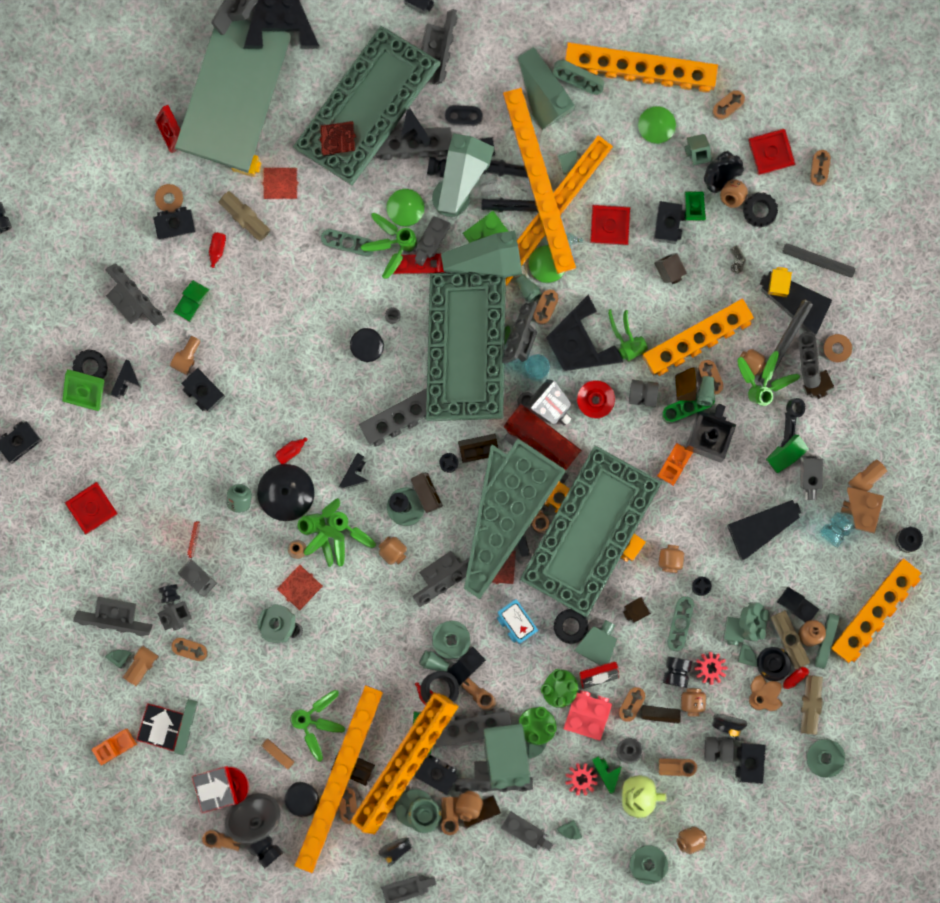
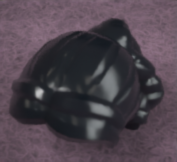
[704,151,744,193]

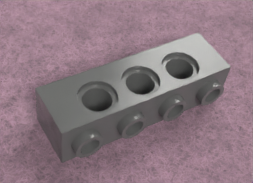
[376,127,452,160]
[359,388,427,447]
[436,708,511,747]

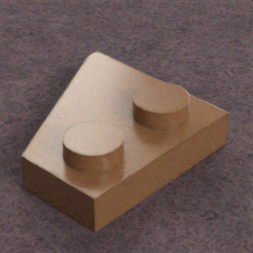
[847,487,884,534]

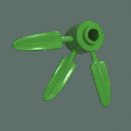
[360,213,418,279]
[608,309,648,361]
[737,351,800,406]
[297,498,345,567]
[304,511,376,567]
[290,690,345,762]

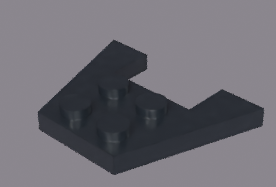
[243,0,319,49]
[546,295,624,372]

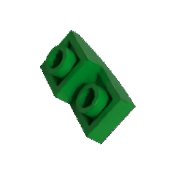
[766,434,809,473]

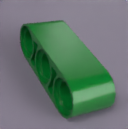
[662,394,715,424]

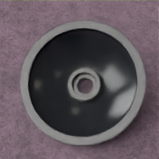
[257,464,315,521]

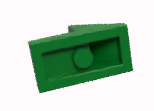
[684,191,706,221]
[173,280,210,322]
[592,756,622,794]

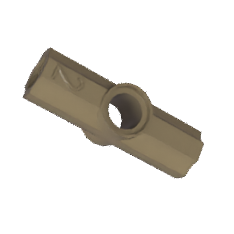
[218,191,271,242]
[770,610,810,670]
[800,675,823,735]

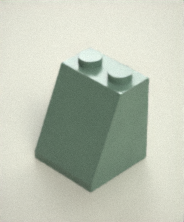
[484,723,530,789]

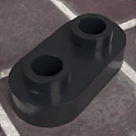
[445,105,483,126]

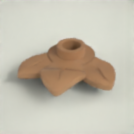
[749,675,782,711]

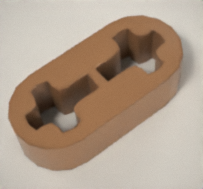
[713,90,745,120]
[810,150,831,186]
[533,290,558,325]
[698,360,724,395]
[171,638,208,661]
[619,687,645,722]
[261,738,295,770]
[339,787,357,824]

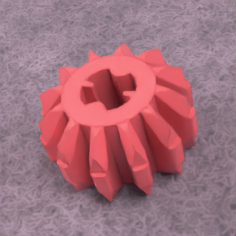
[694,652,728,685]
[565,763,598,796]

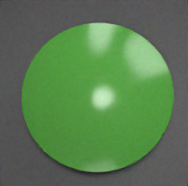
[638,106,676,144]
[386,189,425,227]
[529,245,565,283]
[541,669,578,708]
[518,707,557,745]

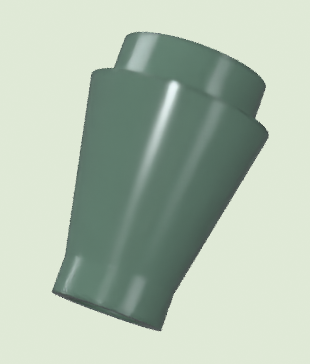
[515,274,542,302]
[696,376,715,406]
[419,650,449,671]

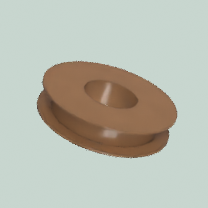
[155,184,183,212]
[824,334,852,363]

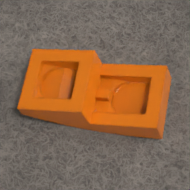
[657,443,693,486]
[91,728,137,766]

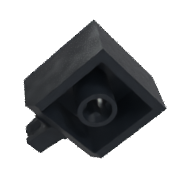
[685,404,736,463]

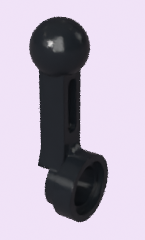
[781,398,805,447]

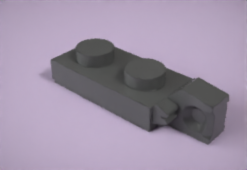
[415,216,451,266]
[501,812,554,851]
[381,875,437,903]

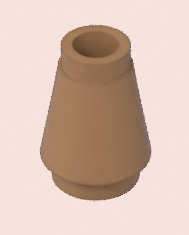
[288,540,306,559]

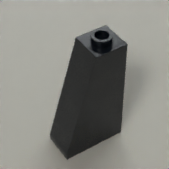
[759,271,832,336]
[727,500,801,561]

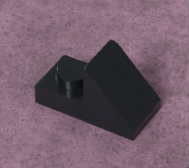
[401,108,431,147]
[110,360,141,399]
[339,453,369,490]
[777,587,819,623]
[447,647,486,686]

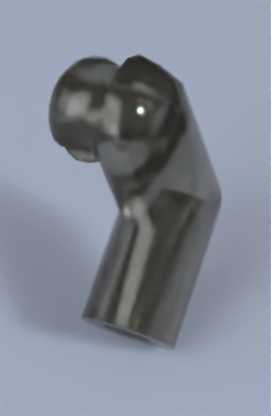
[730,245,746,274]

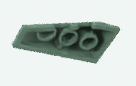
[518,47,575,130]
[438,133,494,215]
[441,230,522,278]

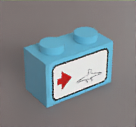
[497,599,538,644]

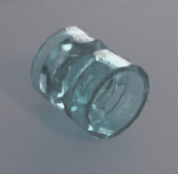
[525,354,550,382]
[819,511,855,548]

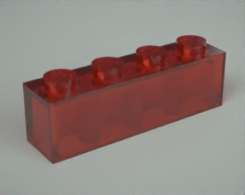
[504,404,582,471]

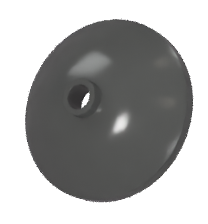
[225,793,281,843]

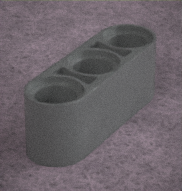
[799,332,821,388]

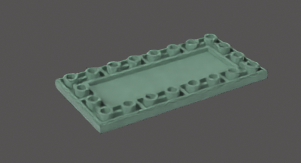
[175,19,292,173]
[293,26,441,186]
[426,272,506,422]
[519,445,662,617]

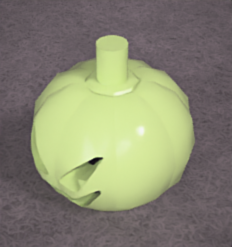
[622,775,666,818]

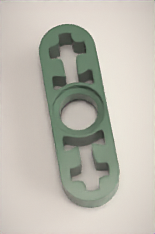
[553,60,605,95]
[321,229,374,257]
[667,596,694,651]
[814,613,839,669]
[174,699,198,756]

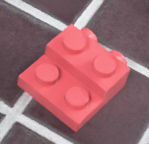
[564,690,612,741]

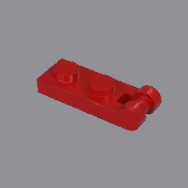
[393,253,446,274]

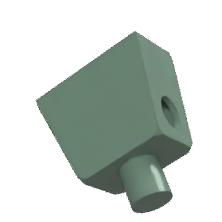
[574,620,617,666]

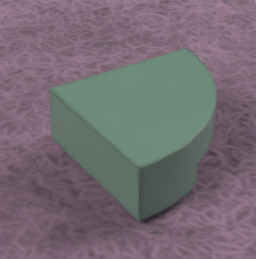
[558,150,577,174]
[737,643,757,667]
[105,649,132,669]
[528,743,547,759]
[557,820,583,839]

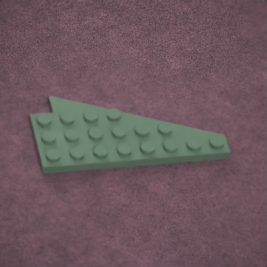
[464,439,566,599]

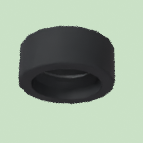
[420,671,459,704]

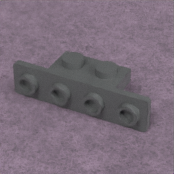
[211,0,258,35]
[421,9,458,85]
[105,264,166,326]
[502,301,537,364]
[413,551,469,607]
[73,597,152,636]
[455,761,533,793]

